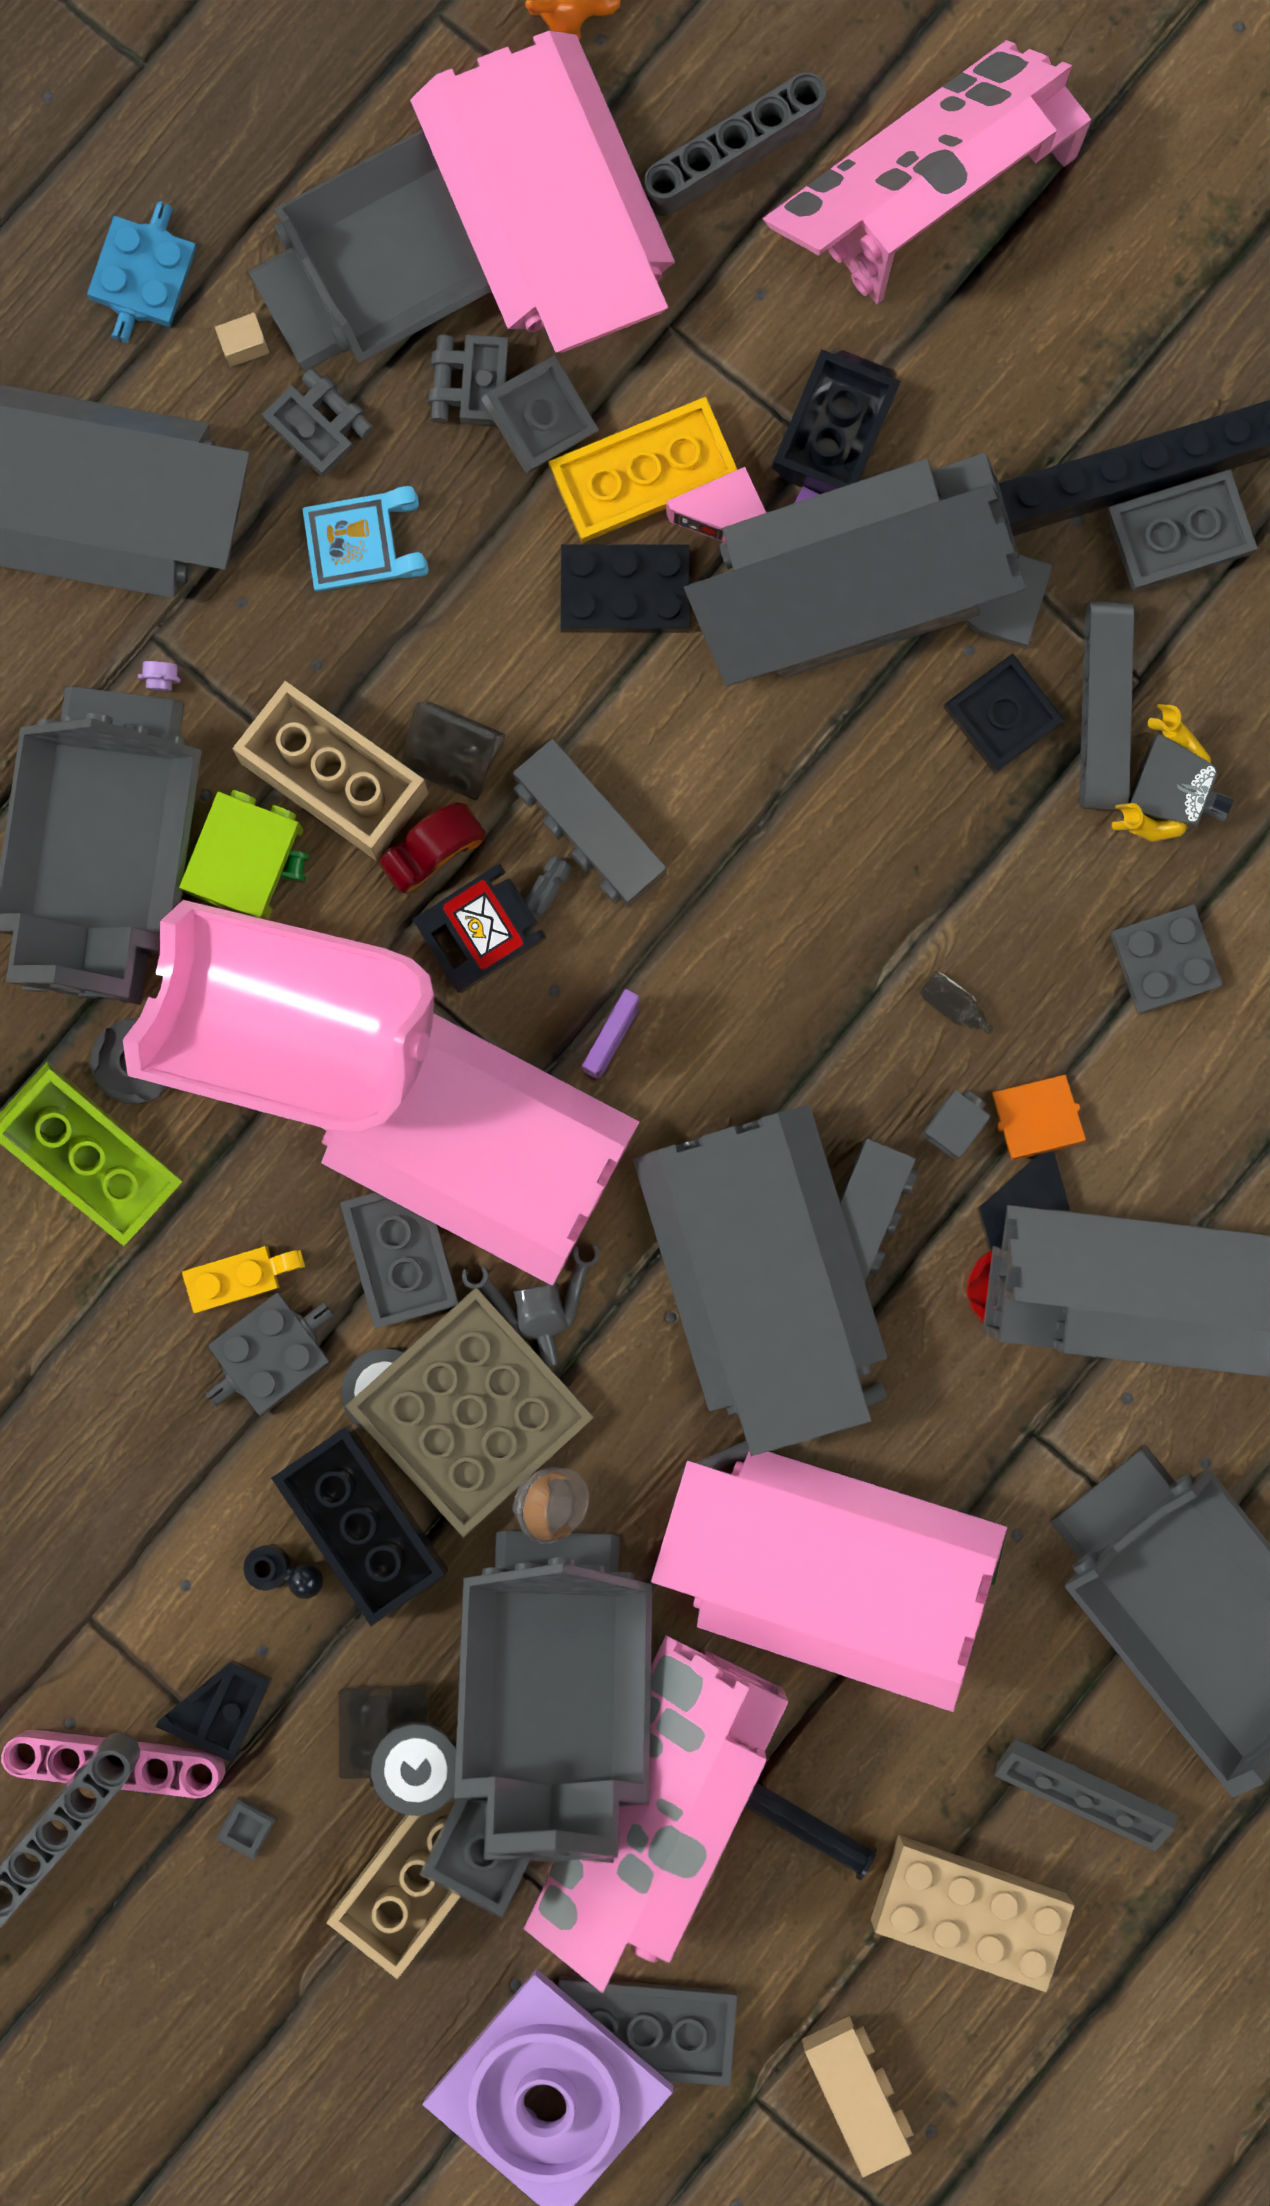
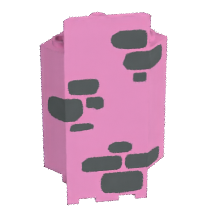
[762,40,1092,304]

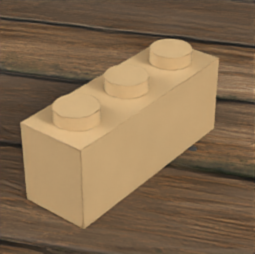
[802,2016,914,2177]

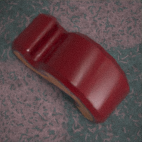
[379,803,486,894]

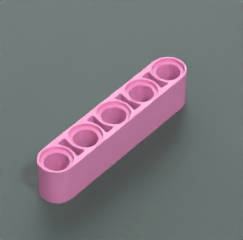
[1,1730,225,1798]

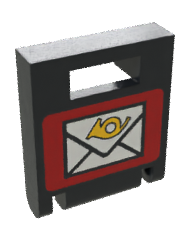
[412,864,547,993]

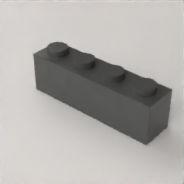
[513,739,667,908]
[839,1139,918,1294]

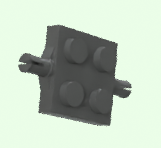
[205,1292,335,1416]

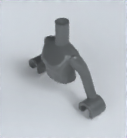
[462,1242,600,1366]

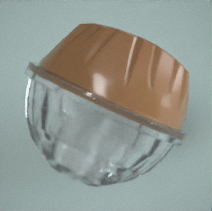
[512,1467,589,1544]

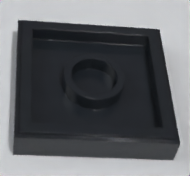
[943,653,1065,774]

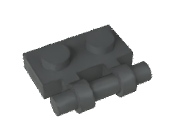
[428,335,509,426]
[261,368,374,478]

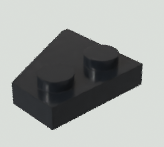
[977,1151,1070,1250]
[155,1660,272,1763]

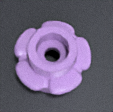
[138,661,181,691]

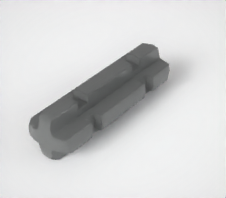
[523,856,571,936]

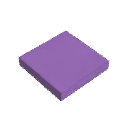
[582,989,640,1081]

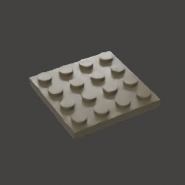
[345,1288,594,1537]

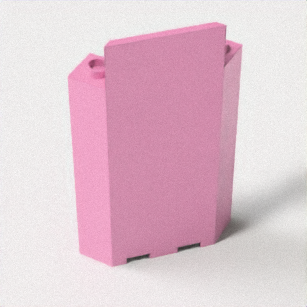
[410,31,675,353]
[321,1013,639,1286]
[651,1452,1007,1712]

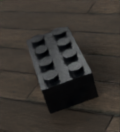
[271,1424,449,1626]

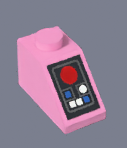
[666,467,766,542]

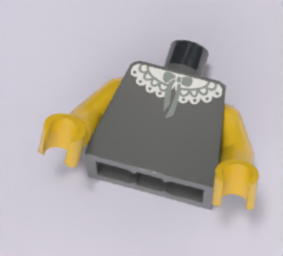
[1112,704,1233,842]

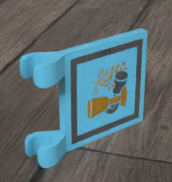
[302,486,429,592]

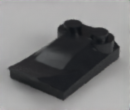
[772,349,901,494]

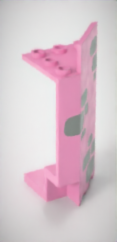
[523,1635,788,1993]

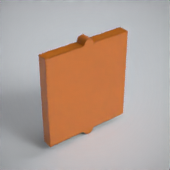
[992,1075,1086,1161]

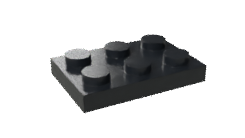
[561,544,689,633]

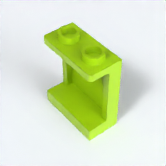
[179,790,304,920]

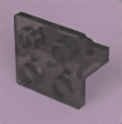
[401,701,506,800]
[338,1686,428,1787]

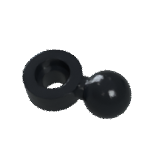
[244,1545,323,1599]

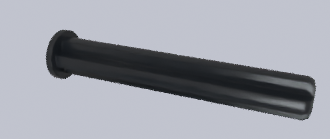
[745,1782,877,1880]

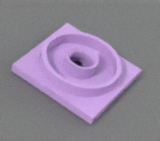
[422,1969,674,2206]

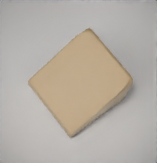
[215,312,269,367]

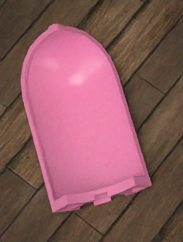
[123,900,434,1132]

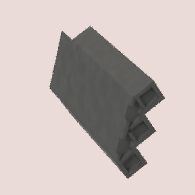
[247,129,492,372]
[0,385,249,598]
[633,1105,887,1456]
[1050,1445,1270,1798]

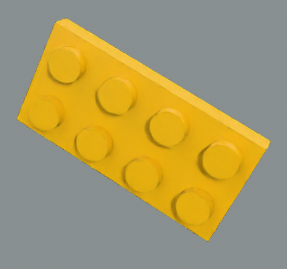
[548,397,737,543]

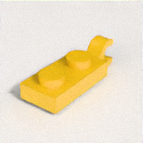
[182,1246,306,1313]

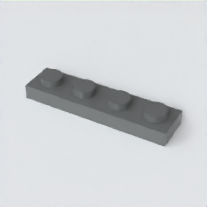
[994,1739,1177,1852]

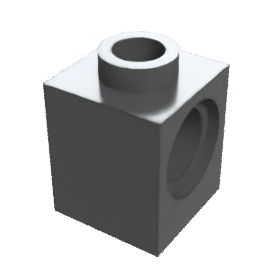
[920,1090,991,1161]

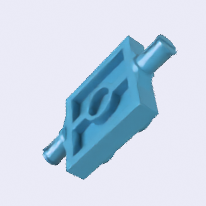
[87,201,197,344]

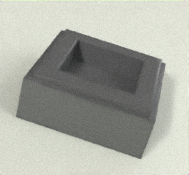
[216,1796,278,1860]

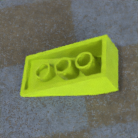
[0,1061,183,1246]

